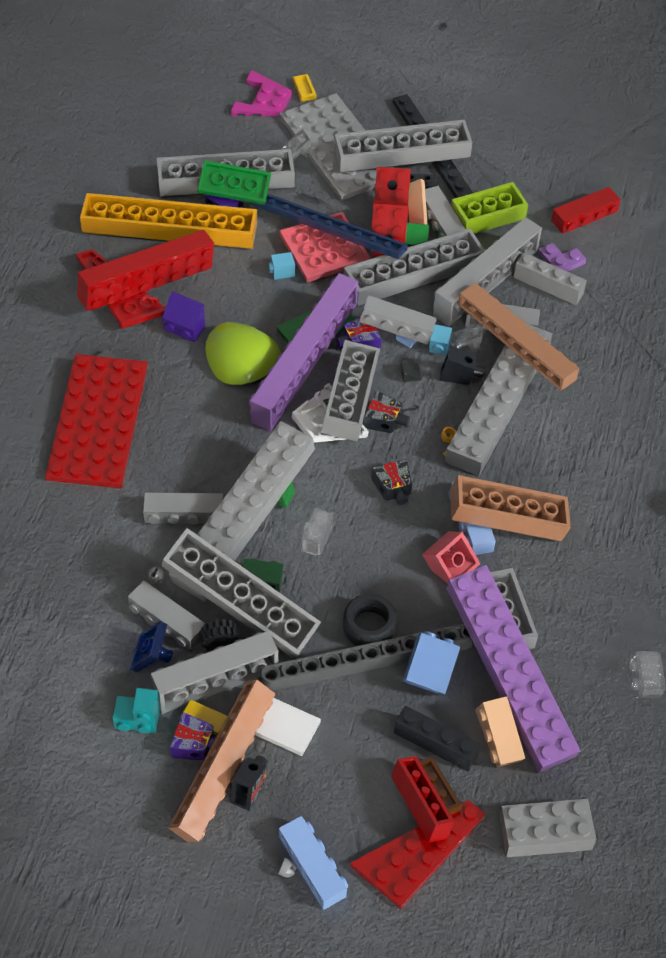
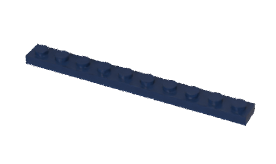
[253,194,408,259]

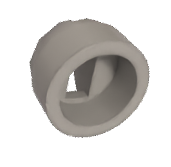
[148,566,164,584]
[278,858,296,877]

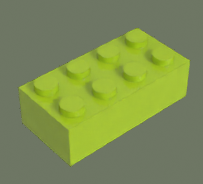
[451,182,528,234]

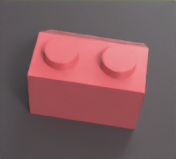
[422,531,480,584]

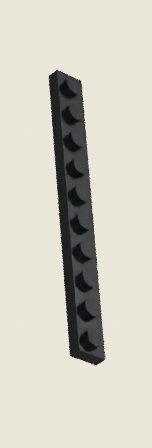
[392,94,473,198]

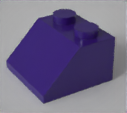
[162,291,205,343]

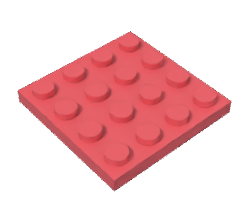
[280,212,371,283]

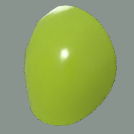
[205,322,282,385]

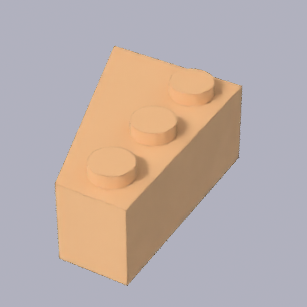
[475,697,525,767]

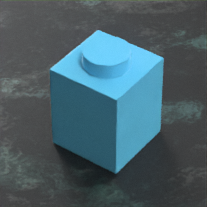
[268,252,295,280]
[429,325,452,355]

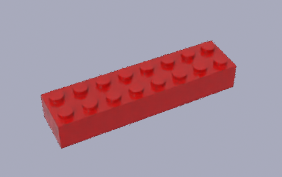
[77,230,214,311]

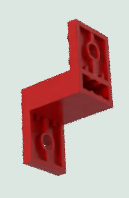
[370,167,411,257]

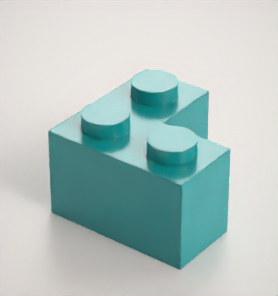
[113,688,160,734]

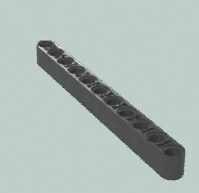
[261,624,475,691]

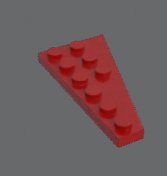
[76,249,166,329]
[350,800,486,909]

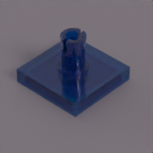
[130,621,173,672]

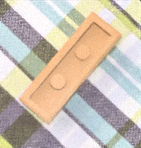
[408,179,427,224]

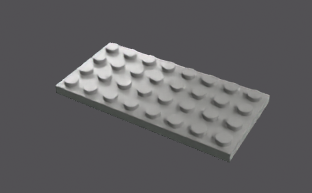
[279,93,394,201]

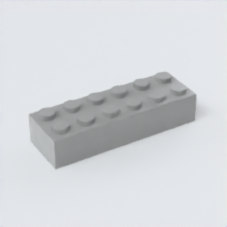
[321,340,380,442]
[151,631,278,714]

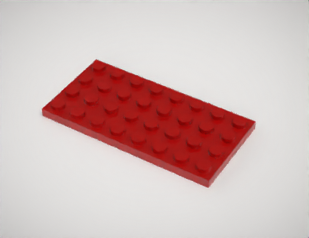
[45,354,148,489]

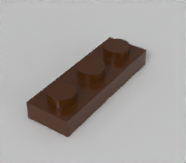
[420,756,462,814]

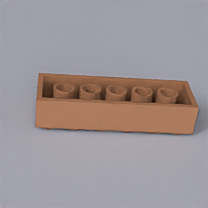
[450,475,571,541]

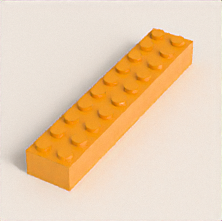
[80,193,257,249]

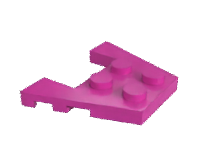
[231,70,292,116]

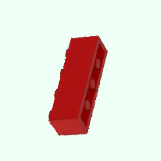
[551,187,621,234]
[391,756,455,843]

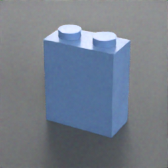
[402,631,460,695]

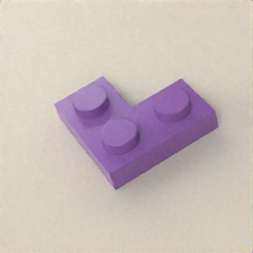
[538,243,586,271]

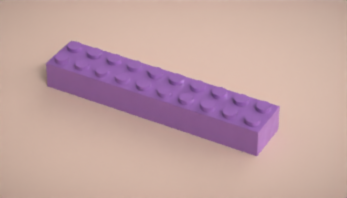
[249,273,358,431]
[446,565,581,773]

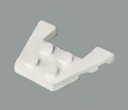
[291,383,369,443]

